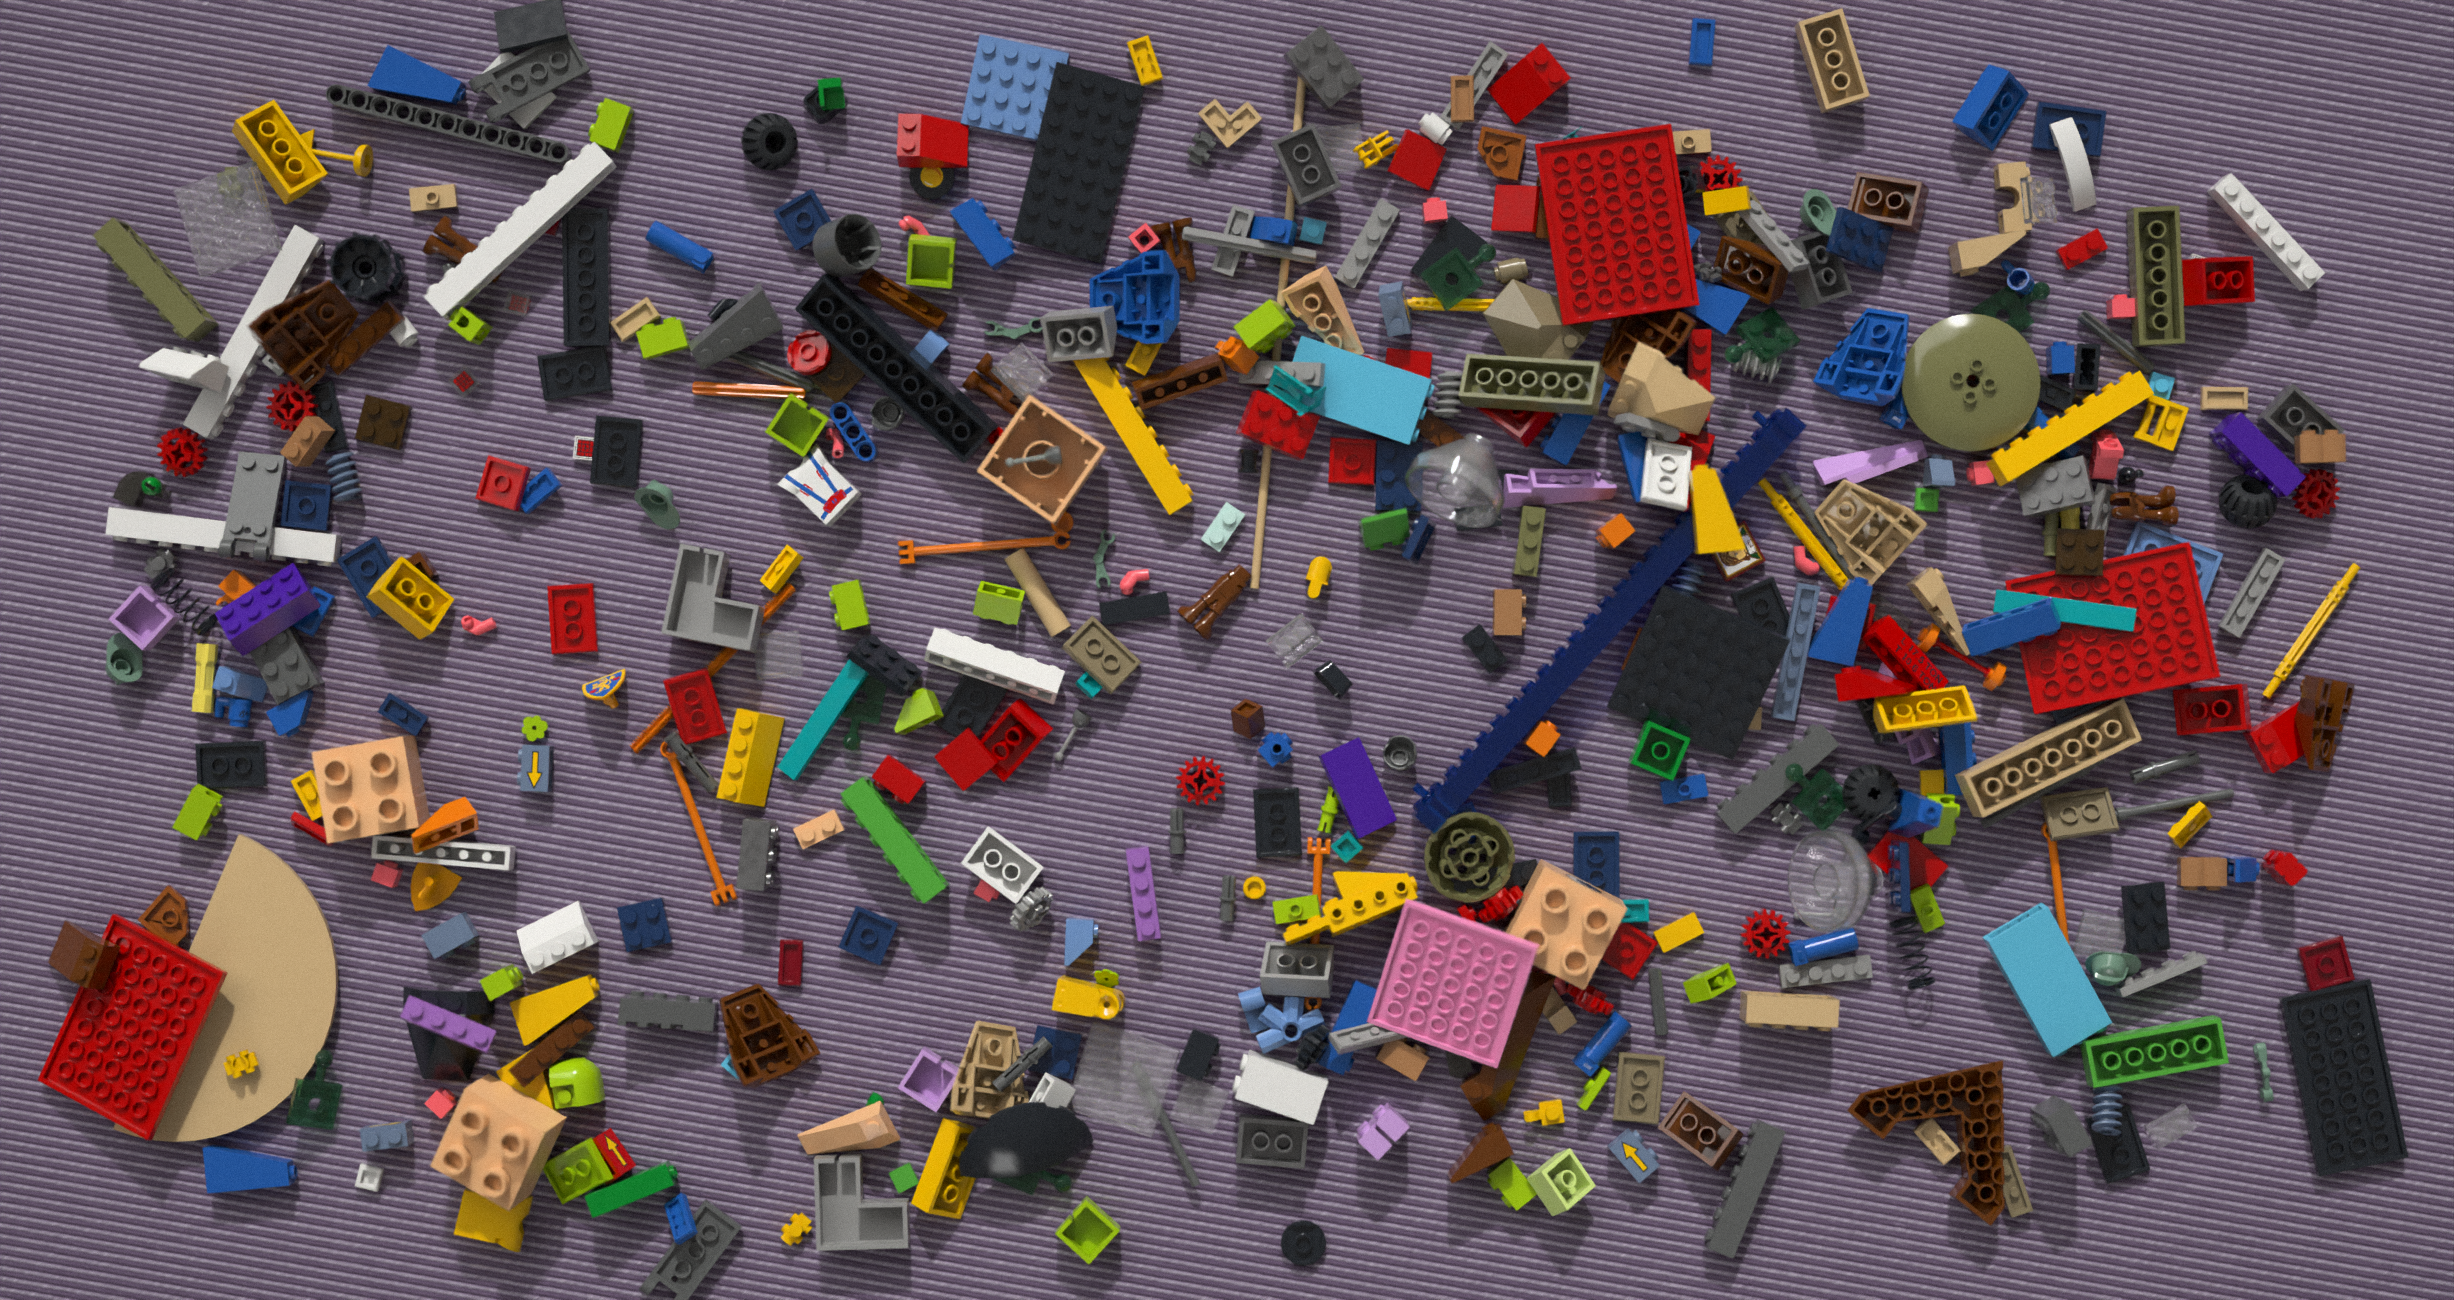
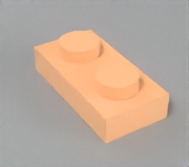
[793,809,845,849]

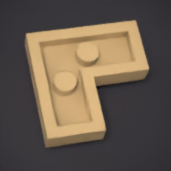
[1198,99,1262,149]

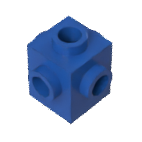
[1257,732,1293,767]

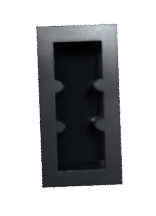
[2074,343,2101,392]

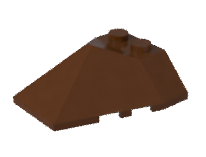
[248,280,359,392]
[1600,309,1697,383]
[2294,675,2355,772]
[719,983,820,1088]

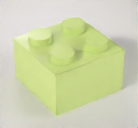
[1527,1148,1596,1216]

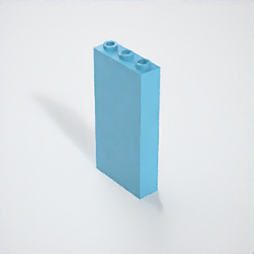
[1283,336,1435,445]
[1982,903,2112,1057]

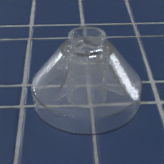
[1405,434,1505,528]
[1788,831,1883,932]

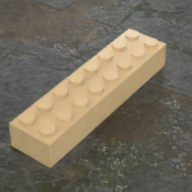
[1955,698,2142,818]

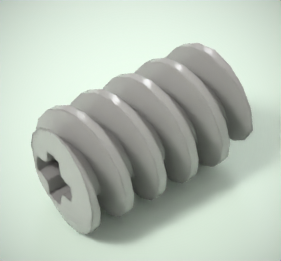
[1730,343,1782,384]
[1432,371,1463,420]

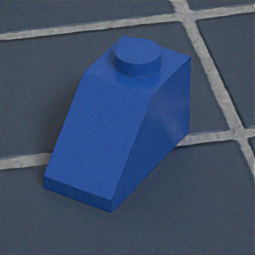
[1249,216,1298,247]
[266,690,314,738]
[2224,857,2260,882]

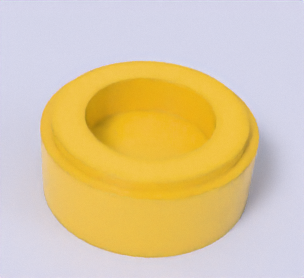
[1243,876,1266,899]

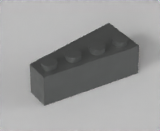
[689,282,783,370]
[618,990,718,1032]

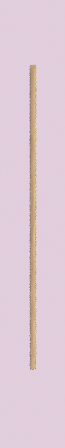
[1250,76,1306,589]

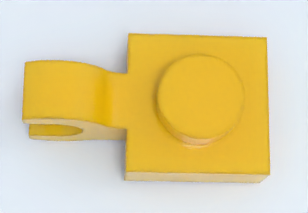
[1523,1099,1565,1126]

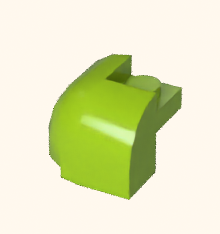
[549,1057,606,1109]

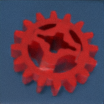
[1698,155,1743,199]
[266,381,318,431]
[157,427,208,477]
[2292,469,2340,519]
[1176,756,1225,805]
[1478,885,1524,923]
[1740,908,1791,959]
[1566,983,1614,1016]

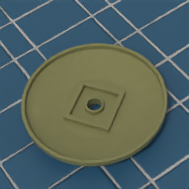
[1901,314,2040,451]

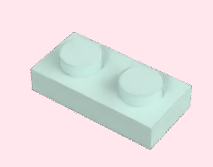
[1201,502,1245,552]

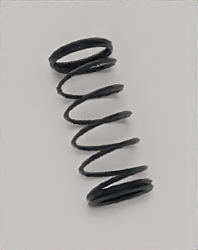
[150,568,218,636]
[1888,916,1936,990]

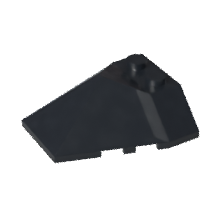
[403,986,495,1081]

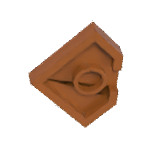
[1477,126,1527,181]
[138,885,189,946]

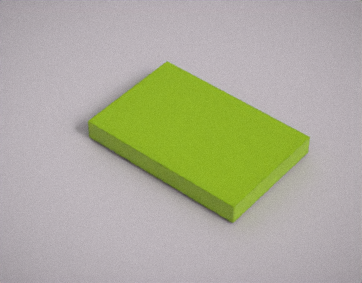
[543,1138,614,1205]

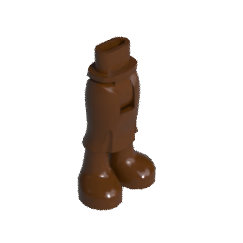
[422,216,505,283]
[1177,564,1252,641]

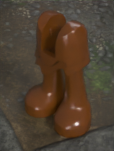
[1150,217,1196,283]
[961,352,1029,416]
[2109,486,2179,527]

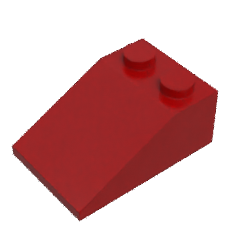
[1487,43,1571,125]
[897,114,969,168]
[1475,407,1555,448]
[1835,665,1917,702]
[2173,684,2252,735]
[980,698,1053,782]
[2242,701,2304,774]

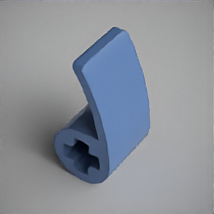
[914,330,950,364]
[1238,986,1269,1033]

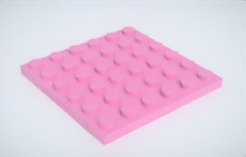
[1367,899,1539,1068]

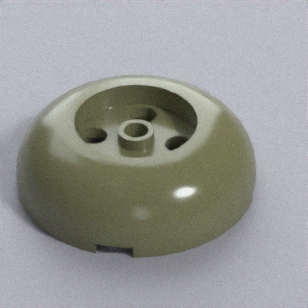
[1424,812,1515,903]

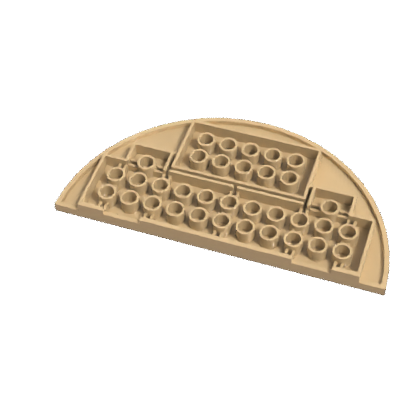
[113,834,338,1142]

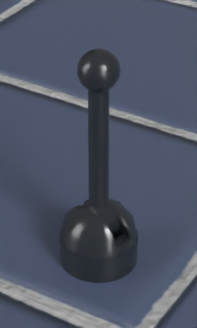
[2117,467,2144,485]

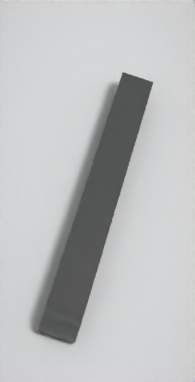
[326,84,572,165]

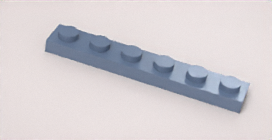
[1770,582,1821,721]

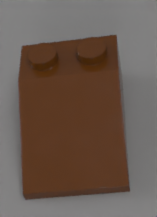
[1847,172,1929,233]
[1713,236,1789,304]
[48,921,121,989]
[1658,1091,1744,1172]
[1447,1122,1514,1184]

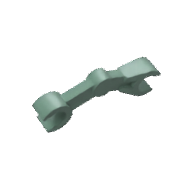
[984,317,1042,339]
[1093,529,1115,588]
[2253,1042,2274,1102]

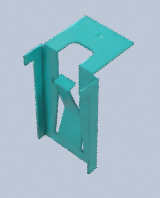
[1265,365,1327,416]

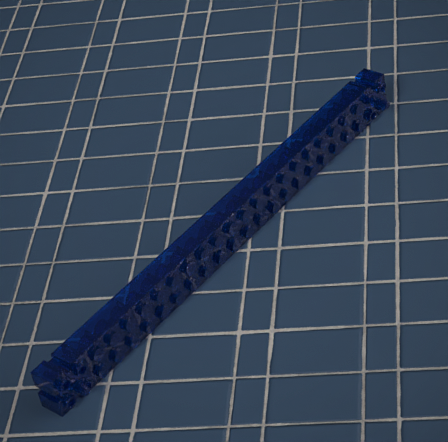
[1411,408,1807,834]

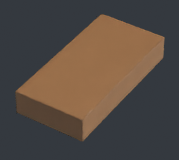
[1450,75,1474,123]

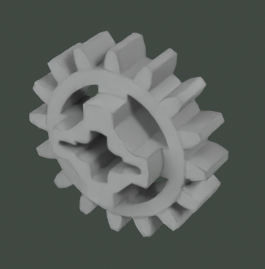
[1010,887,1054,932]

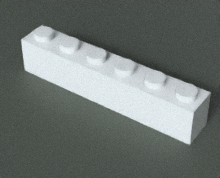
[2207,173,2325,291]
[924,627,1065,704]
[371,834,516,870]

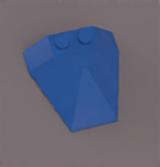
[1089,250,1180,344]
[1813,308,1909,406]

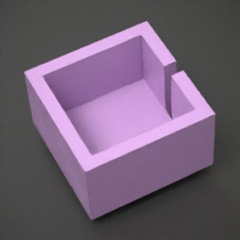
[109,585,181,650]
[898,1046,959,1112]
[1356,1102,1409,1160]

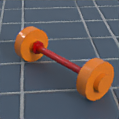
[1917,623,2007,691]

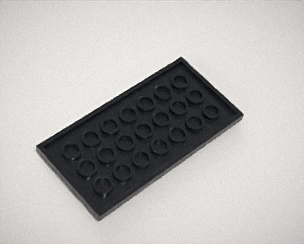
[1012,62,1145,264]
[2279,978,2409,1177]

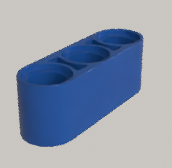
[830,403,878,462]

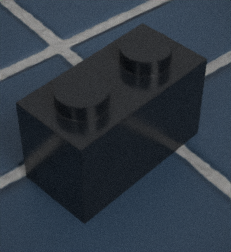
[1176,1026,1221,1081]

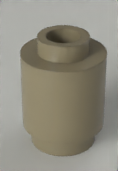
[1493,257,1528,284]

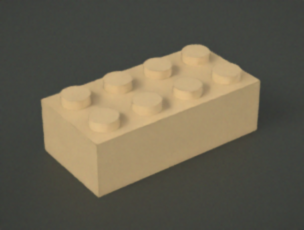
[1794,8,1870,114]
[1739,991,1840,1031]

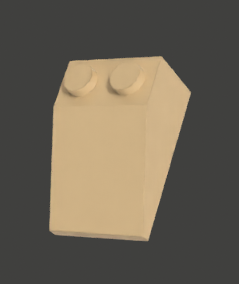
[1948,230,2026,277]

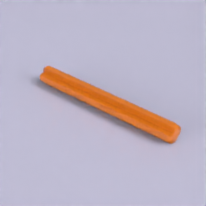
[692,381,806,400]

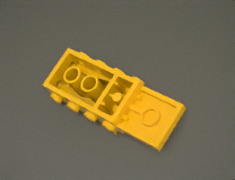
[1283,871,1418,946]

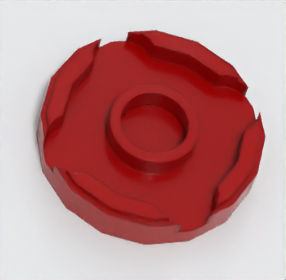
[787,330,832,375]

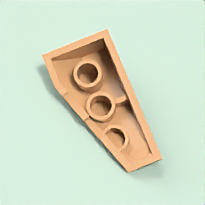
[1281,266,1364,355]
[798,1101,900,1155]

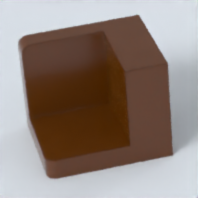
[406,551,438,580]
[1231,698,1265,739]

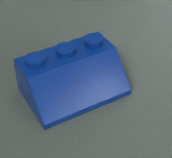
[1952,64,2029,151]
[949,198,1016,271]
[1616,431,1648,503]

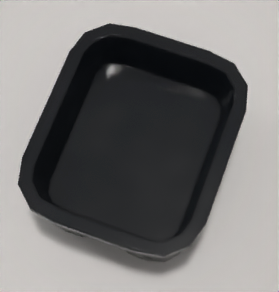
[803,86,848,124]
[1678,165,1706,204]
[1313,660,1353,700]

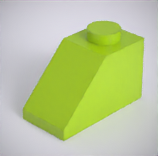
[894,688,944,735]
[1683,963,1737,1004]

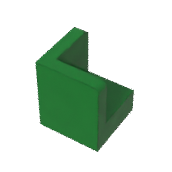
[818,77,845,110]

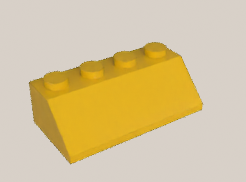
[232,100,328,205]
[1873,686,1977,733]
[716,708,785,807]
[911,1118,976,1219]

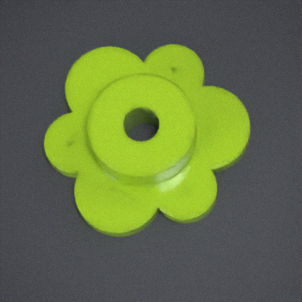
[521,715,548,741]
[1094,969,1119,988]

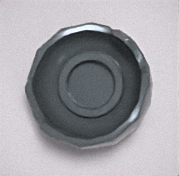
[870,396,905,431]
[1382,735,1417,772]

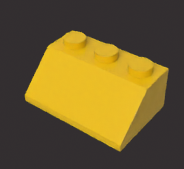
[367,556,454,640]

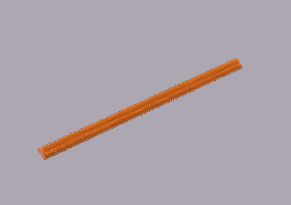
[629,583,796,754]

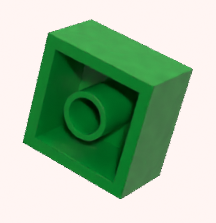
[1628,720,1691,781]

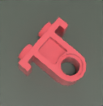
[2089,429,2124,480]

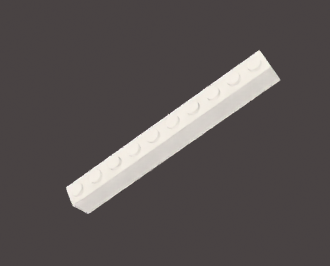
[424,142,617,321]
[183,225,324,439]
[105,507,342,567]

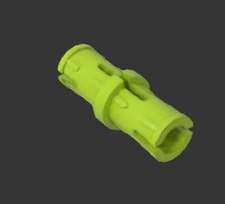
[1317,786,1339,834]

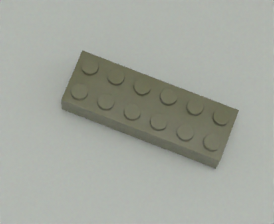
[2126,206,2185,347]
[92,217,218,342]
[1458,353,1605,415]

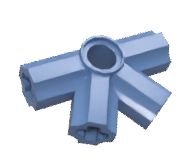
[1255,996,1326,1054]

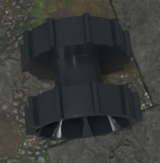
[326,232,408,306]

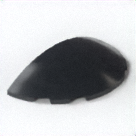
[959,1102,1094,1179]

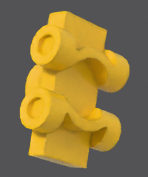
[223,1049,259,1079]
[781,1212,812,1246]

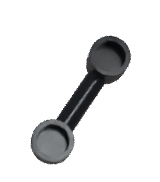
[1851,800,1902,847]

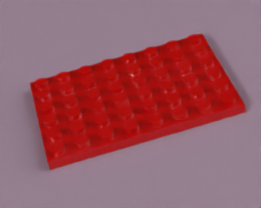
[1534,124,1699,326]
[2005,542,2220,715]
[38,914,228,1140]

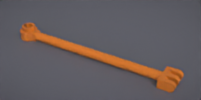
[898,531,1071,564]
[660,741,738,906]
[2041,822,2070,946]
[1304,837,1331,1011]

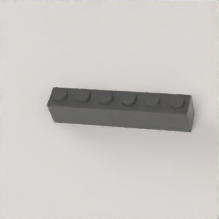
[1715,723,1839,834]
[1704,1119,1786,1258]

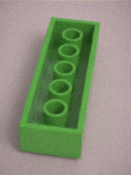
[841,775,949,903]
[2080,1015,2229,1088]

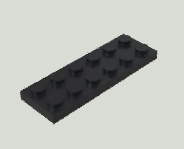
[562,208,611,347]

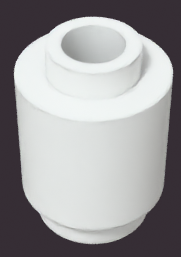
[1418,112,1453,145]
[390,315,419,347]

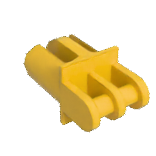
[1353,130,1398,169]
[1305,556,1332,599]

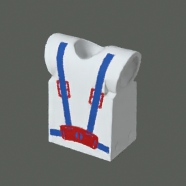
[777,443,862,527]

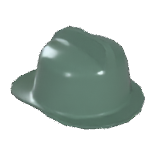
[1800,189,1836,236]
[634,480,680,529]
[105,633,143,685]
[2085,951,2141,986]

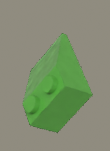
[1358,508,1410,551]

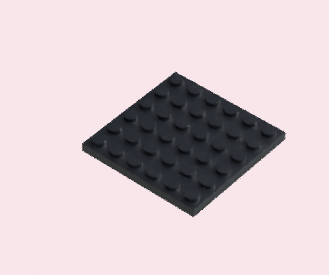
[1607,585,1790,760]

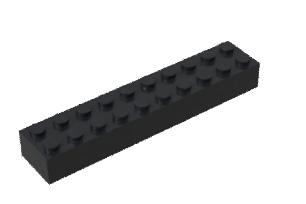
[795,274,1000,464]

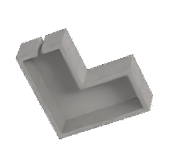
[661,544,765,653]
[814,1154,911,1251]

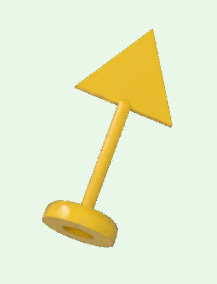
[300,129,373,177]

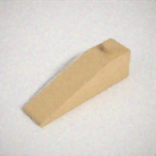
[1906,567,1970,656]

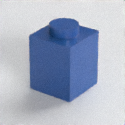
[2046,341,2075,375]

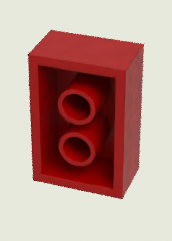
[2182,256,2255,306]
[1235,390,1320,460]

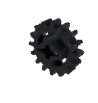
[1294,1024,1332,1071]

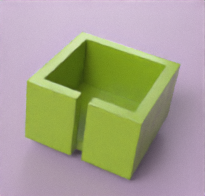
[906,234,957,289]
[1233,299,1296,353]
[765,393,829,457]
[1055,1196,1121,1264]

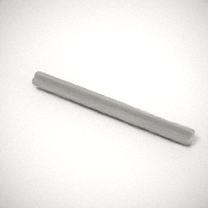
[1182,227,1317,264]

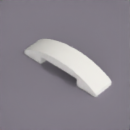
[2049,117,2096,212]

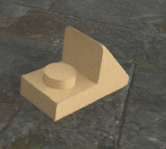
[1542,987,1577,1035]

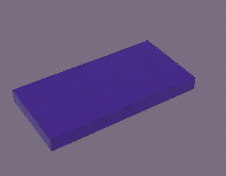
[1318,737,1397,839]

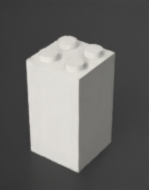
[1232,1050,1328,1125]

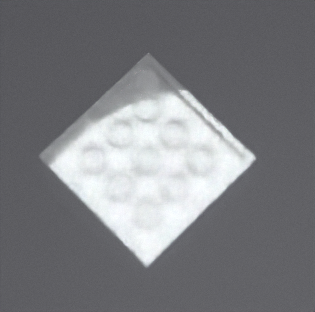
[173,161,282,277]
[1066,1021,1180,1138]

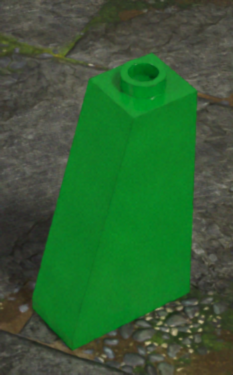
[585,1161,678,1218]

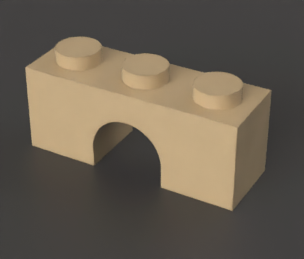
[1993,161,2035,234]

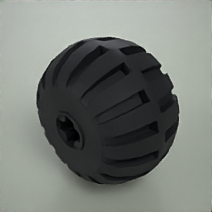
[741,113,798,171]
[2219,474,2277,529]
[1842,764,1900,820]

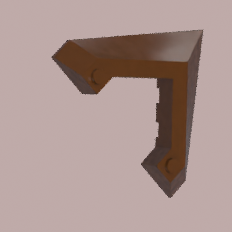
[1460,971,1556,1121]
[1847,1060,2005,1226]

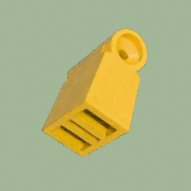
[1052,975,1125,1019]
[454,1188,533,1252]

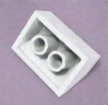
[139,347,229,393]
[961,826,1043,904]
[517,901,599,974]

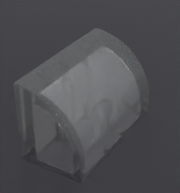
[1266,613,1323,669]
[2144,1103,2198,1149]

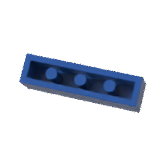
[1540,382,1611,467]
[1962,597,2061,657]
[1939,722,1977,796]
[1318,979,1377,1075]

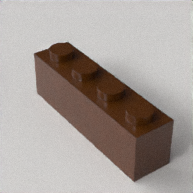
[1131,353,1228,410]

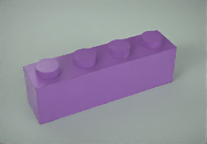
[1126,846,1161,941]
[400,996,496,1054]

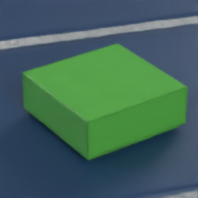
[1913,488,1939,512]
[889,1162,919,1193]

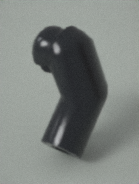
[707,299,738,322]

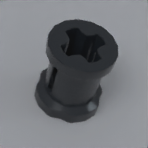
[1238,449,1259,474]

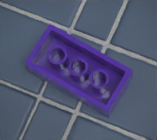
[2209,412,2306,498]
[215,563,321,656]

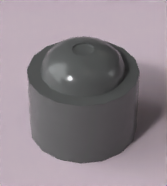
[813,214,882,278]

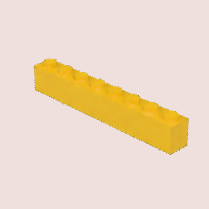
[1073,357,1194,516]
[1986,371,2154,487]

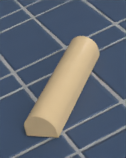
[1004,548,1071,637]

